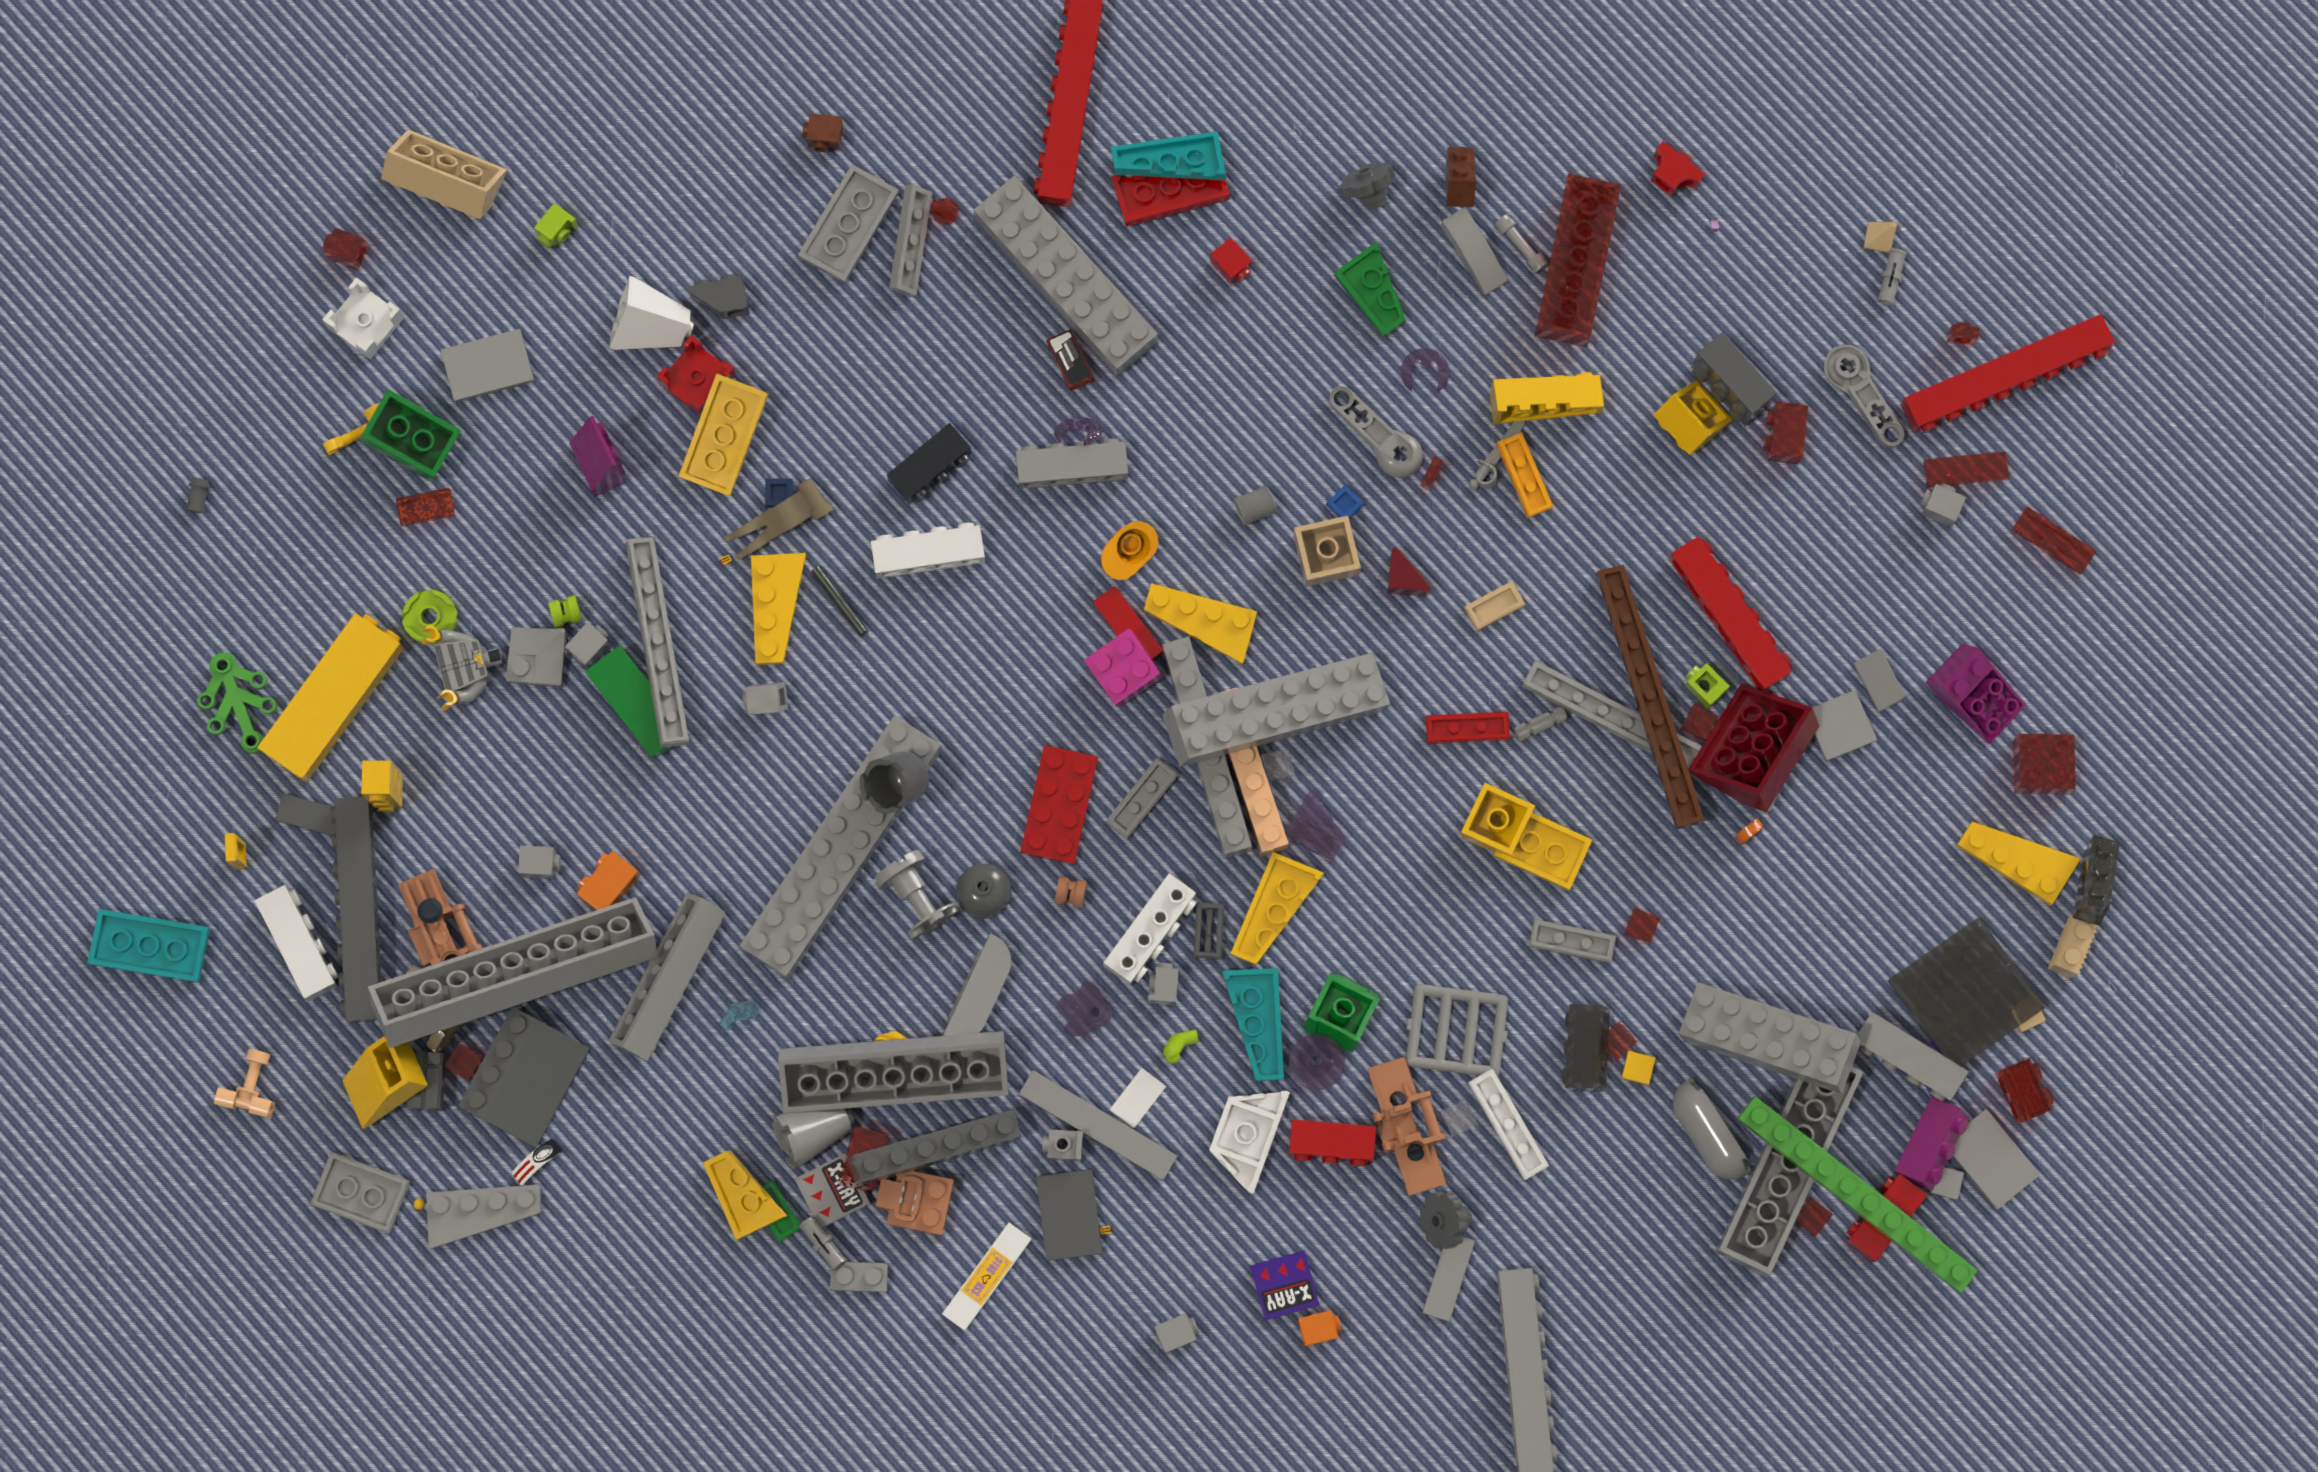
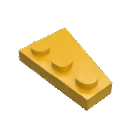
[703,1150,787,1240]

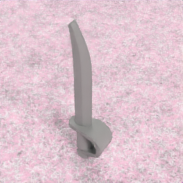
[1468,421,1525,490]

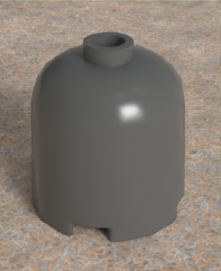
[860,751,929,814]

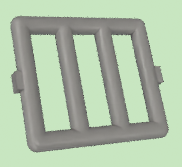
[1406,984,1508,1077]

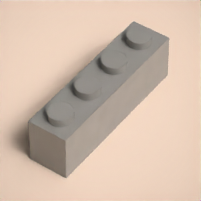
[1016,439,1128,489]
[1857,1012,1969,1101]

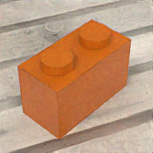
[576,851,641,910]

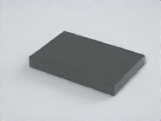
[1036,1169,1102,1261]

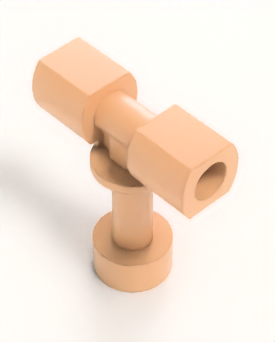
[214,1049,275,1119]

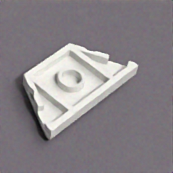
[1209,1091,1290,1194]

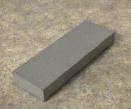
[1105,758,1179,839]
[1528,919,1616,964]
[1422,1237,1475,1322]

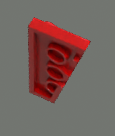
[1111,175,1230,227]

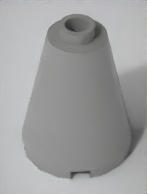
[773,1109,854,1169]

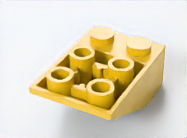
[342,1036,428,1129]

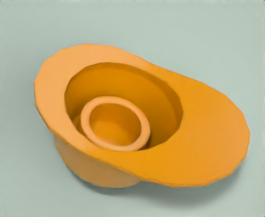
[1101,521,1158,580]

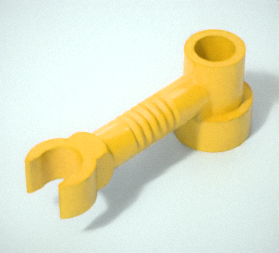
[323,403,379,455]

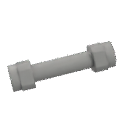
[1495,214,1548,274]

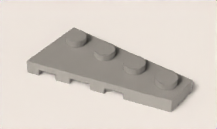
[426,1185,542,1250]

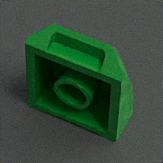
[1303,973,1380,1052]

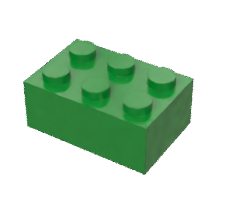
[358,389,461,482]

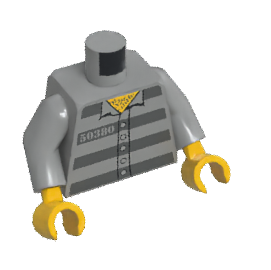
[420,626,503,711]

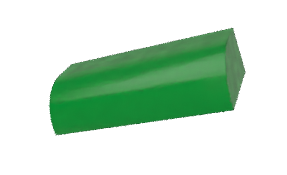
[585,645,689,758]

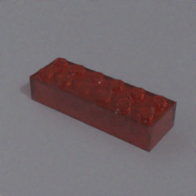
[1534,174,1621,347]

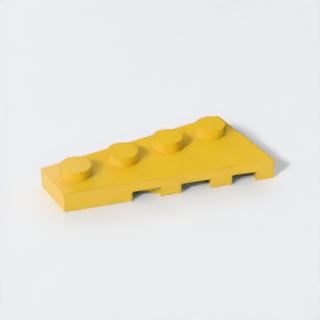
[751,553,806,666]
[1144,583,1257,666]

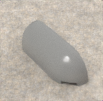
[943,934,1011,1036]
[1673,1078,1752,1180]

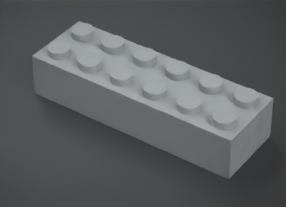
[1679,982,1861,1094]

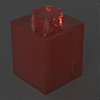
[323,227,369,271]

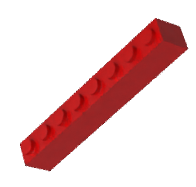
[1034,0,1103,208]
[1900,314,2115,433]

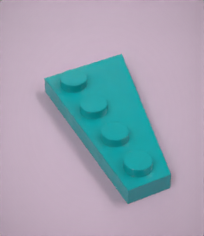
[1222,968,1284,1082]

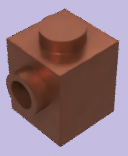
[802,113,843,152]

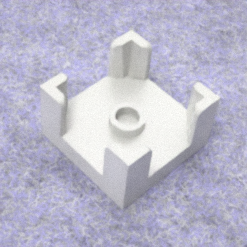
[322,277,404,360]

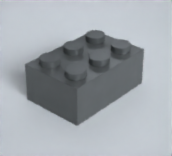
[1691,332,1777,427]

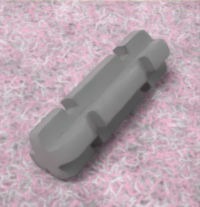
[1514,706,1567,741]

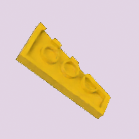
[1956,821,2081,906]
[1230,852,1324,966]

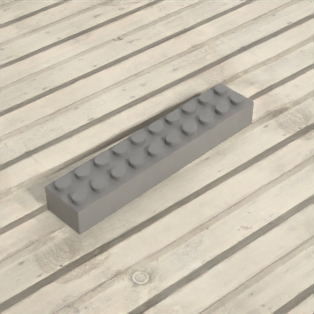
[740,715,942,980]
[368,897,658,1048]

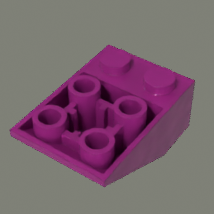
[569,416,626,497]
[1926,643,2026,744]

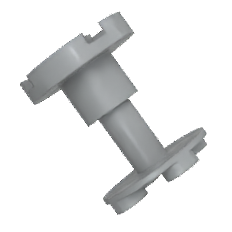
[873,850,959,940]

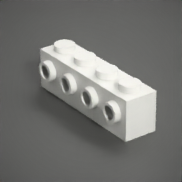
[1103,874,1197,986]

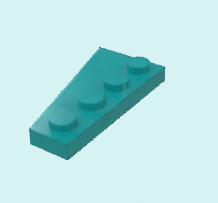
[1111,131,1226,180]

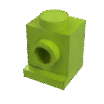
[534,203,579,249]
[1685,663,1730,710]

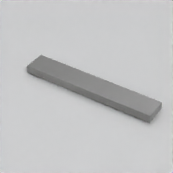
[1019,1070,1178,1181]

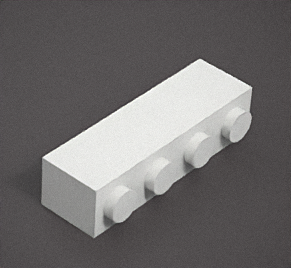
[871,523,985,579]
[255,885,339,1002]

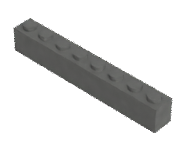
[330,796,382,1023]

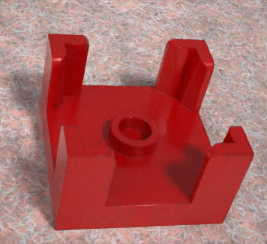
[656,335,736,417]

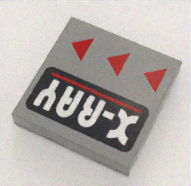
[795,1153,870,1229]

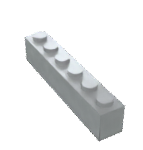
[609,893,726,1061]

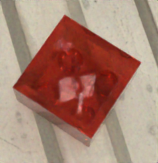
[2013,734,2076,795]

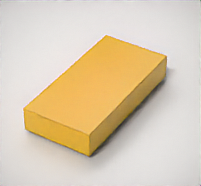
[225,833,247,870]

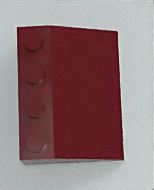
[1688,684,1819,812]

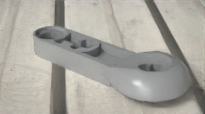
[1824,345,1904,449]
[1329,386,1423,478]

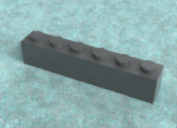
[848,1109,1022,1187]

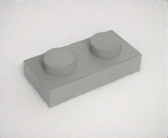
[830,1262,888,1292]

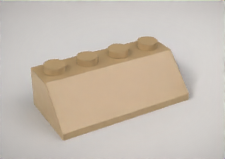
[381,129,507,219]

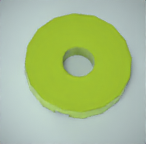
[402,590,458,645]

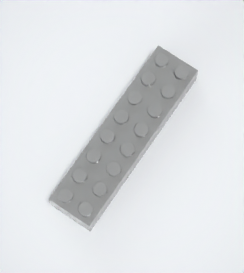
[974,175,1158,377]
[1162,653,1390,767]
[778,1031,1008,1113]
[1715,1066,1864,1277]

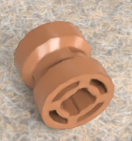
[1055,876,1087,908]

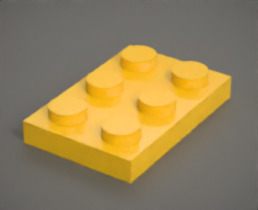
[1493,813,1592,891]

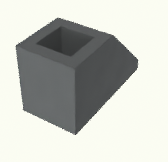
[688,274,750,319]

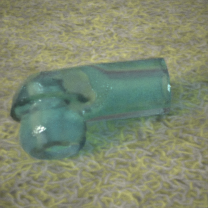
[718,1001,759,1031]

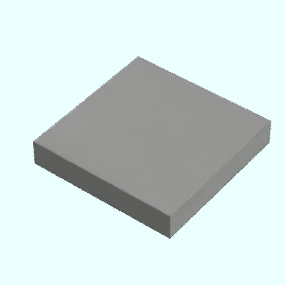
[1813,690,1877,762]

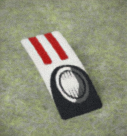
[512,1139,562,1186]

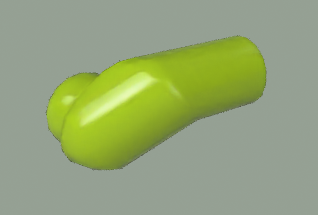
[1163,1029,1199,1064]

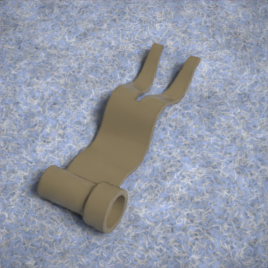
[724,478,833,560]

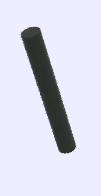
[811,565,869,637]

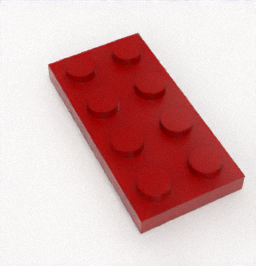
[1020,745,1098,865]

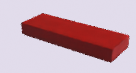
[1093,586,1163,660]
[1425,712,1510,744]

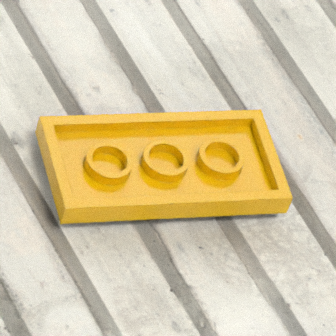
[678,374,769,496]

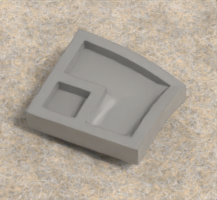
[506,627,566,688]

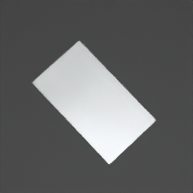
[1110,1068,1166,1128]

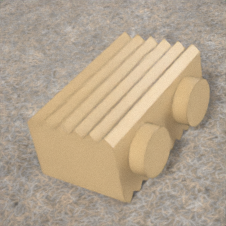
[2048,914,2099,979]

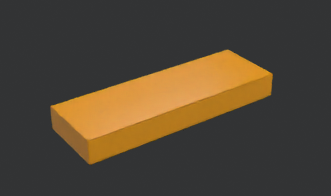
[1496,432,1553,519]

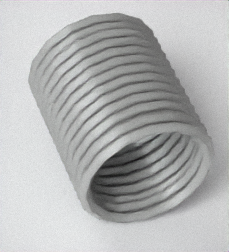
[1234,486,1277,526]

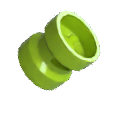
[548,595,582,628]

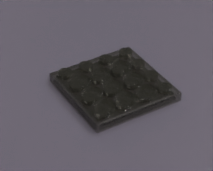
[1888,917,2045,1066]

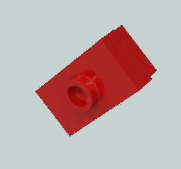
[1650,141,1705,197]

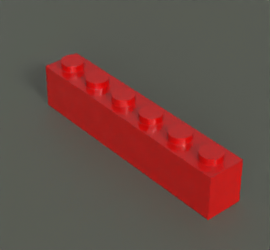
[1668,536,1792,691]

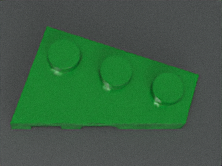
[1334,241,1405,338]

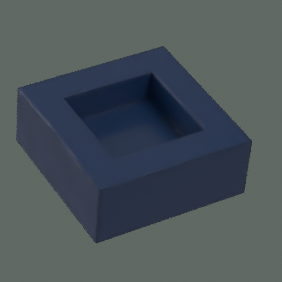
[765,479,793,508]

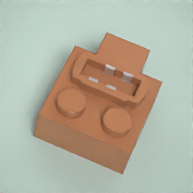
[875,1171,954,1237]

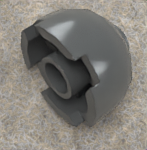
[956,863,1011,919]

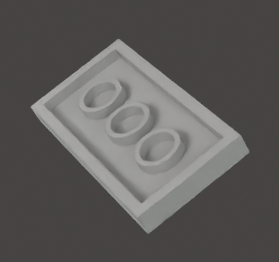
[798,164,899,284]

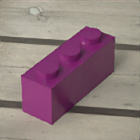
[1894,1097,1969,1192]

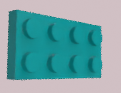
[87,909,210,983]

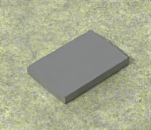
[441,329,535,403]
[1953,1109,2040,1210]
[310,1152,411,1234]

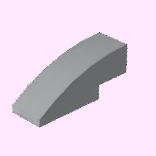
[1441,207,1508,296]

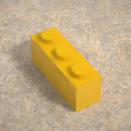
[361,761,403,813]

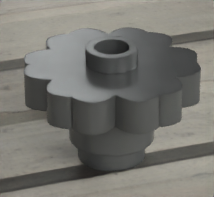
[1340,162,1395,209]
[1420,1191,1472,1249]

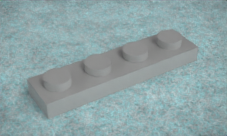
[889,184,932,297]

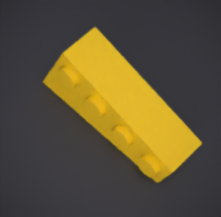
[1489,372,1604,425]

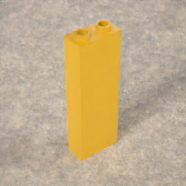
[257,613,404,783]

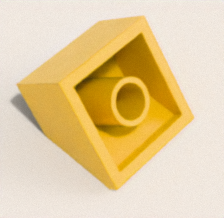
[1653,380,1733,455]
[1461,783,1535,856]

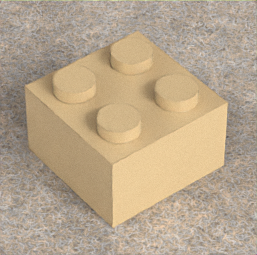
[1293,516,1361,587]

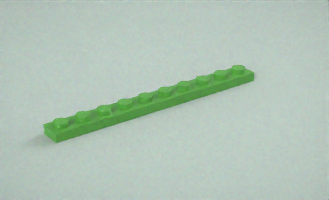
[1737,1096,1978,1293]

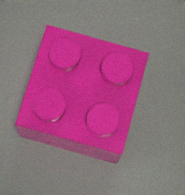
[1084,629,1164,708]

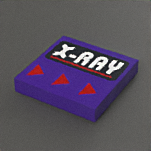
[1250,1251,1320,1321]

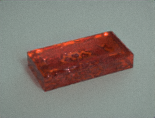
[395,487,456,527]

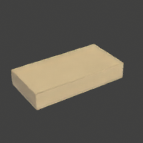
[1464,581,1526,632]

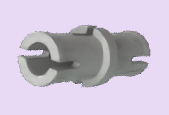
[1877,248,1907,306]
[799,1216,848,1271]

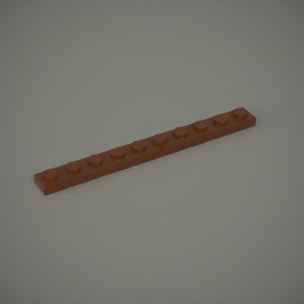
[1596,565,1704,830]

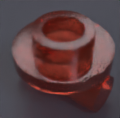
[930,198,959,225]

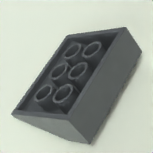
[458,1007,590,1148]

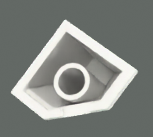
[609,276,694,350]

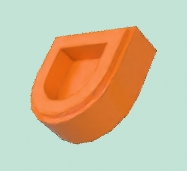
[1734,818,1764,845]

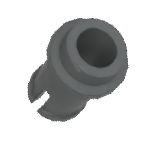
[186,478,211,514]

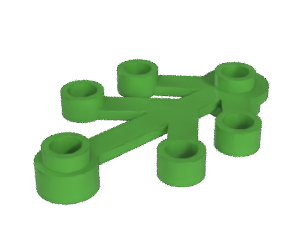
[197,653,277,754]

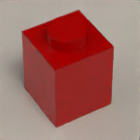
[1210,237,1252,285]

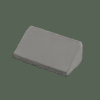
[1853,649,1906,712]

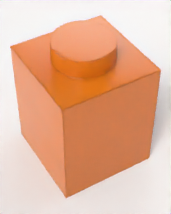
[1297,1310,1342,1347]

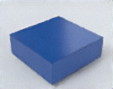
[1326,484,1365,519]

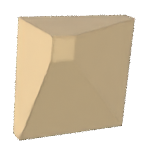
[1863,222,1897,253]

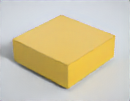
[1621,1051,1655,1086]

